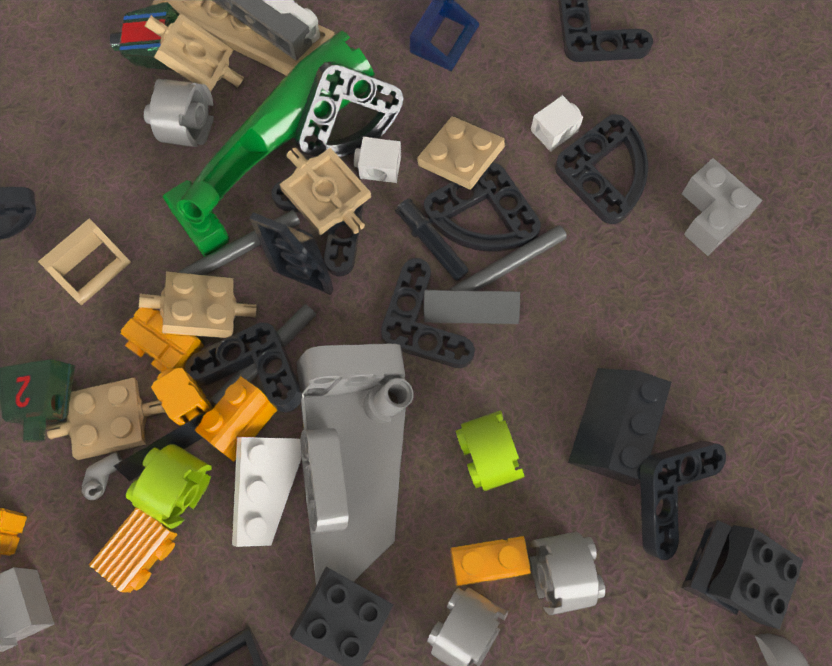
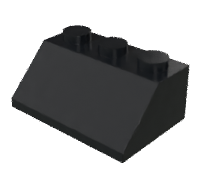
[568,368,672,486]

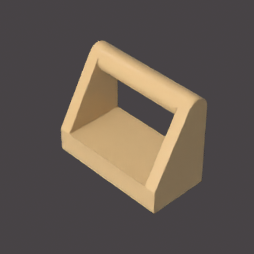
[38,218,131,306]

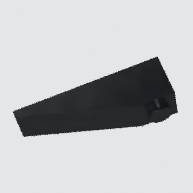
[250,212,334,295]

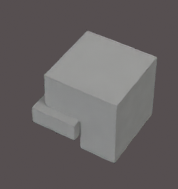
[0,567,54,652]

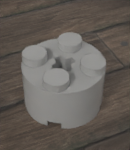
[144,79,214,147]
[530,532,605,615]
[427,588,508,666]

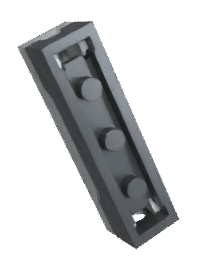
[212,0,320,61]

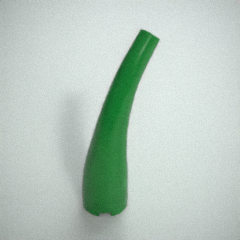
[177,31,375,224]

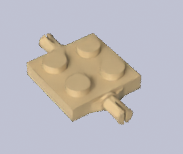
[145,14,244,92]
[279,147,371,235]
[139,271,256,338]
[46,378,166,460]

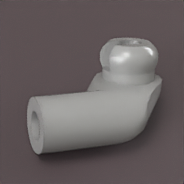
[82,451,122,500]

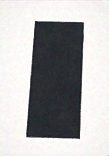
[114,412,206,482]

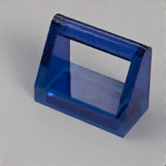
[410,0,479,71]

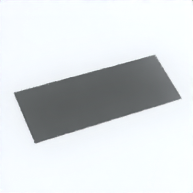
[424,290,520,324]

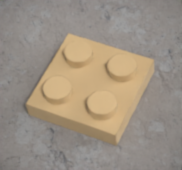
[417,116,505,190]

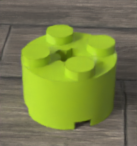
[455,410,525,491]
[126,444,212,529]

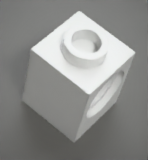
[531,95,583,152]
[354,137,401,183]

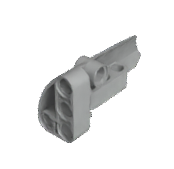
[296,344,413,585]

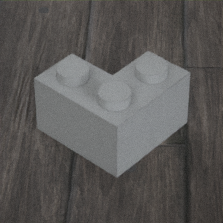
[682,158,763,256]

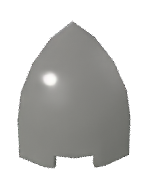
[755,633,809,666]

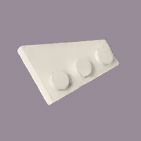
[232,437,302,547]

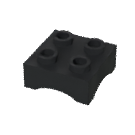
[708,525,804,630]
[289,567,394,666]

